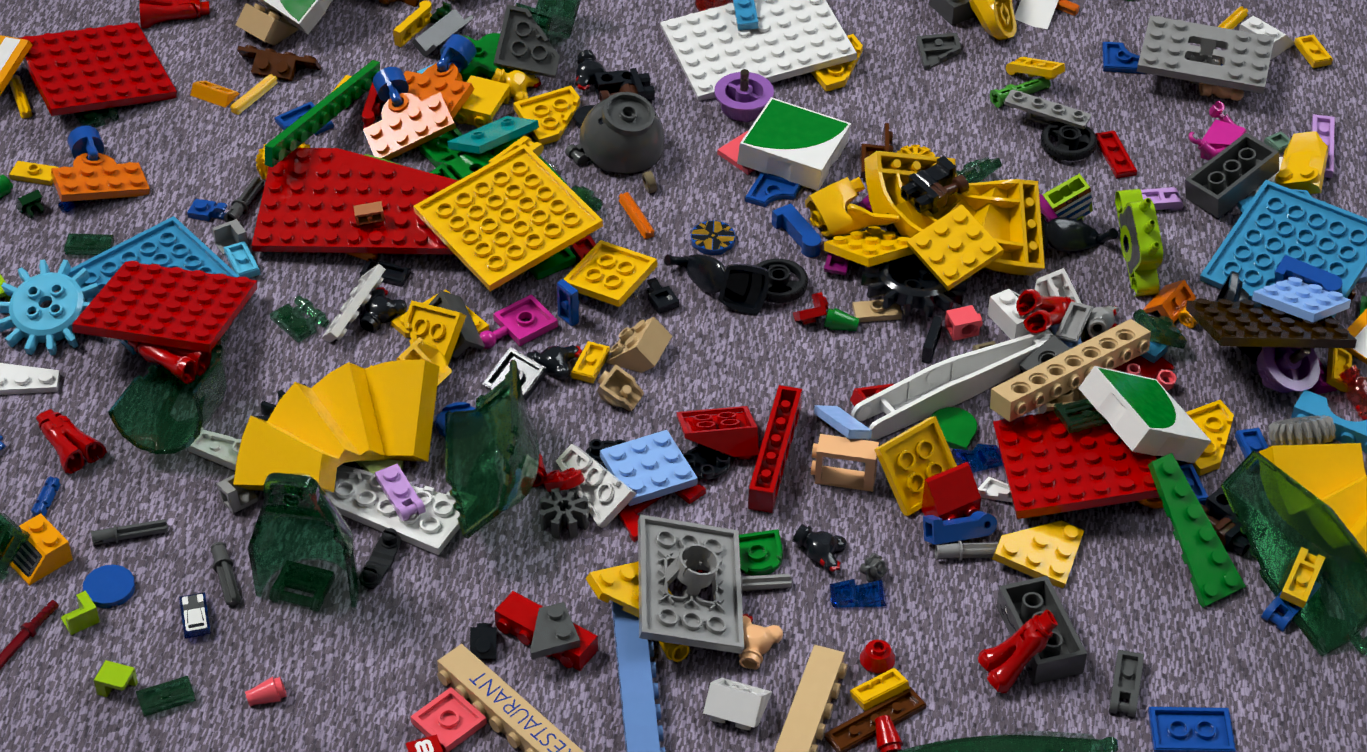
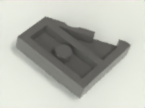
[916,33,961,70]
[530,602,580,660]

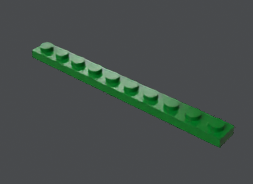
[265,60,380,167]

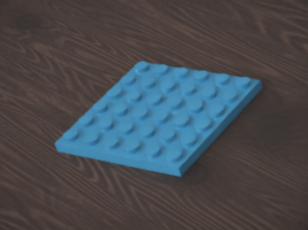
[1200,180,1367,318]
[68,216,240,355]

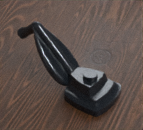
[1041,213,1118,252]
[664,254,769,315]
[1215,271,1262,375]

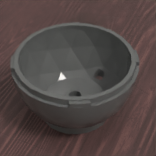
[579,92,665,174]

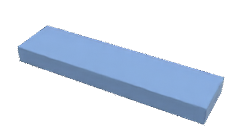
[814,405,872,440]

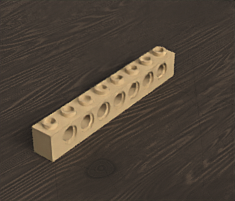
[990,319,1151,422]

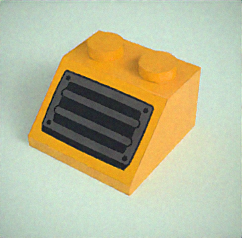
[2,513,73,586]

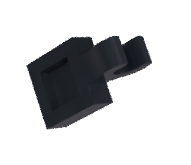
[646,277,679,314]

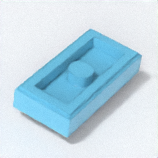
[223,241,260,278]

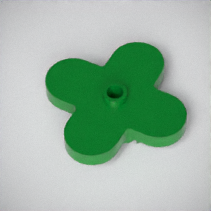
[460,33,511,81]

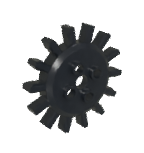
[861,255,967,317]

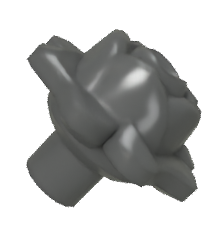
[860,553,887,584]

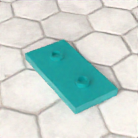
[447,116,539,154]

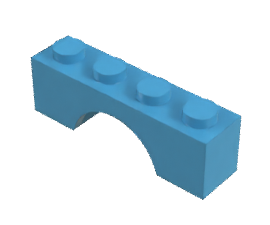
[1291,389,1367,454]

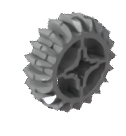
[1268,415,1336,446]

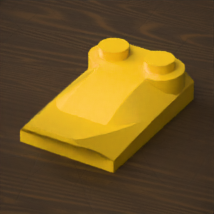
[1275,131,1329,194]

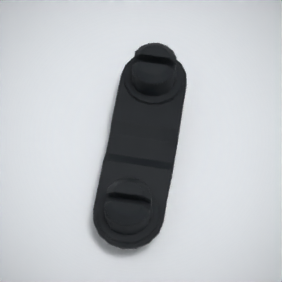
[359,528,401,589]

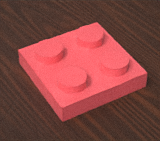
[410,687,487,752]

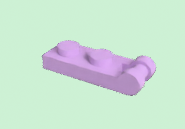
[1141,187,1183,210]
[375,463,426,522]

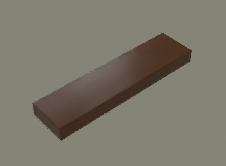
[824,687,926,752]

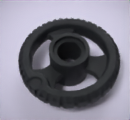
[1041,121,1097,161]
[755,258,808,304]

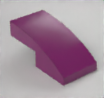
[824,252,851,275]

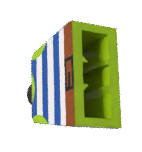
[1043,173,1093,222]

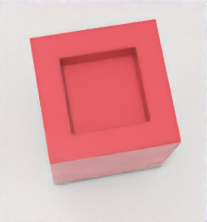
[945,305,983,341]

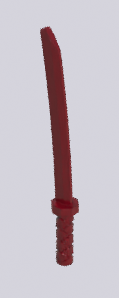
[0,600,59,669]

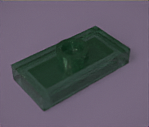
[64,233,115,255]
[136,676,196,717]

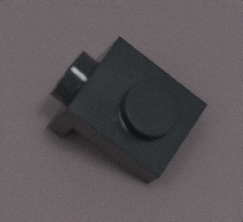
[470,623,498,660]

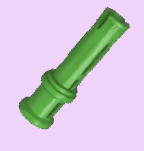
[990,77,1051,108]

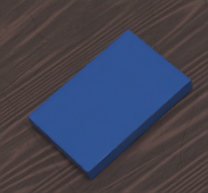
[1148,707,1236,752]

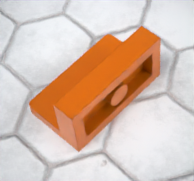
[1143,279,1196,324]

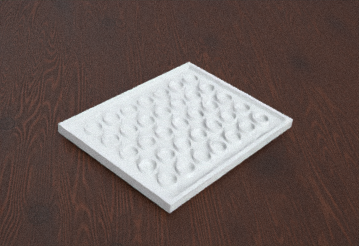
[660,0,857,101]

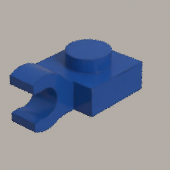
[187,199,227,222]

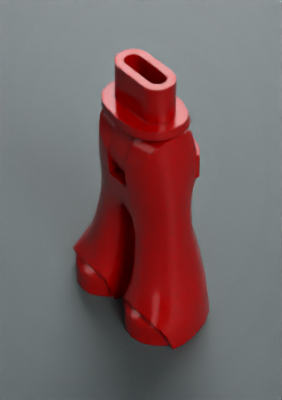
[139,0,210,28]
[1016,289,1075,333]
[128,341,211,384]
[36,409,107,474]
[978,609,1058,693]

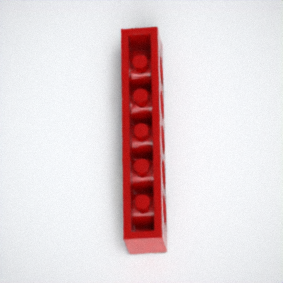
[748,385,802,513]

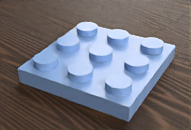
[1252,277,1351,322]
[600,430,698,506]

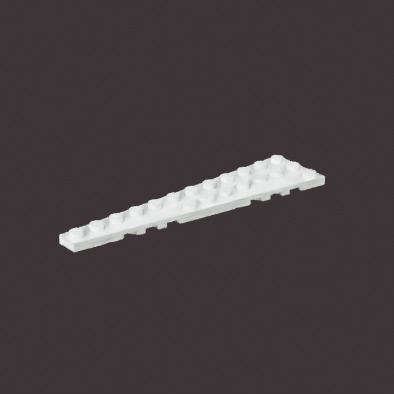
[188,429,478,555]

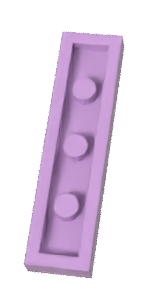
[1311,114,1335,178]

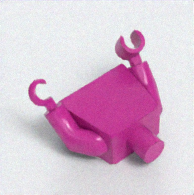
[1188,101,1246,160]

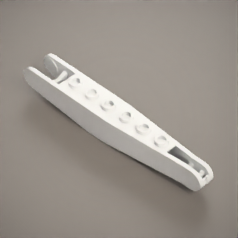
[851,329,1053,440]

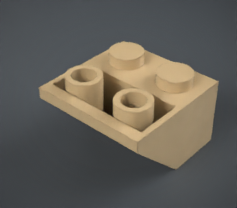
[235,3,299,45]
[606,317,672,373]

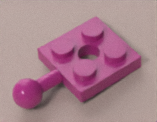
[479,294,558,349]

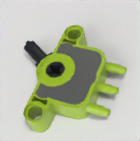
[1115,189,1163,297]

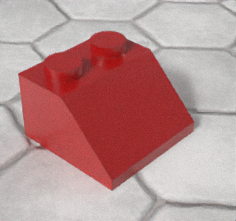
[921,462,981,521]

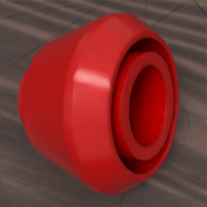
[860,639,895,674]

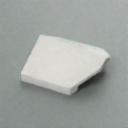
[1035,268,1082,304]

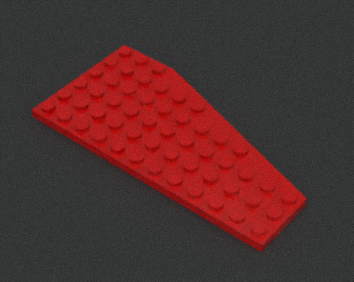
[251,148,459,255]

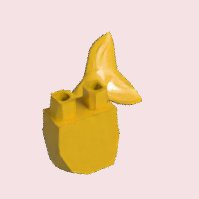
[805,177,900,237]

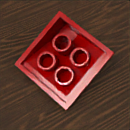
[676,406,759,459]

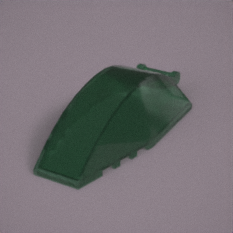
[445,359,539,539]
[1221,451,1367,656]

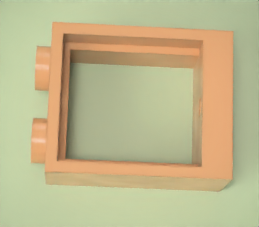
[811,434,879,492]

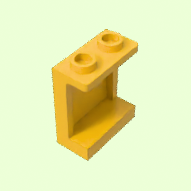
[453,75,511,128]

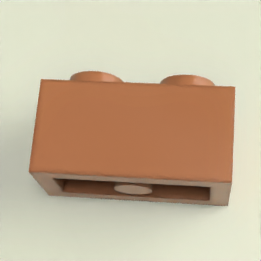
[353,201,385,226]

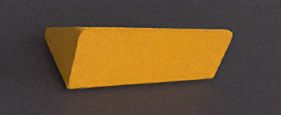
[190,81,240,108]

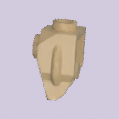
[597,364,644,412]

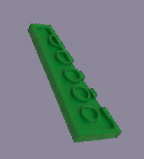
[1148,453,1246,608]

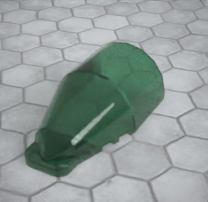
[108,330,229,454]
[248,473,359,607]

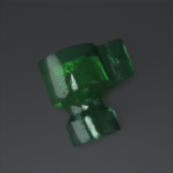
[571,185,603,214]

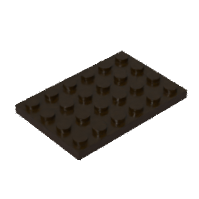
[1186,298,1357,349]

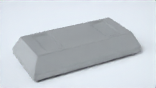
[1055,301,1093,344]

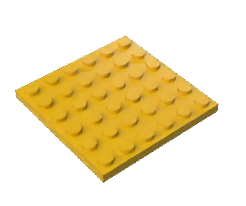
[413,144,603,292]

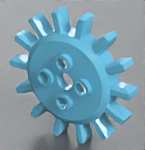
[0,259,100,355]

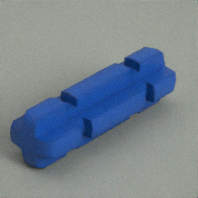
[31,476,61,517]

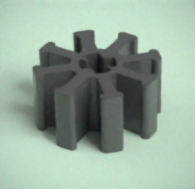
[540,488,589,539]

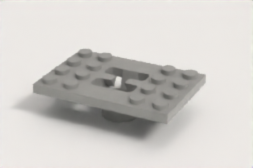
[1137,15,1275,94]
[638,514,744,654]

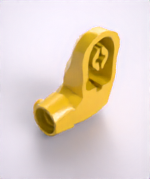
[969,0,1017,40]

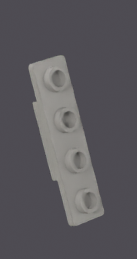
[1004,90,1091,129]

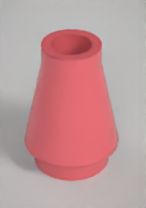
[245,676,287,707]

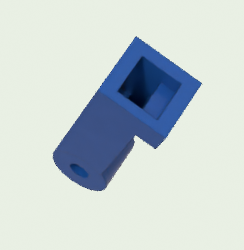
[772,203,821,257]
[1275,255,1343,293]
[923,511,997,545]

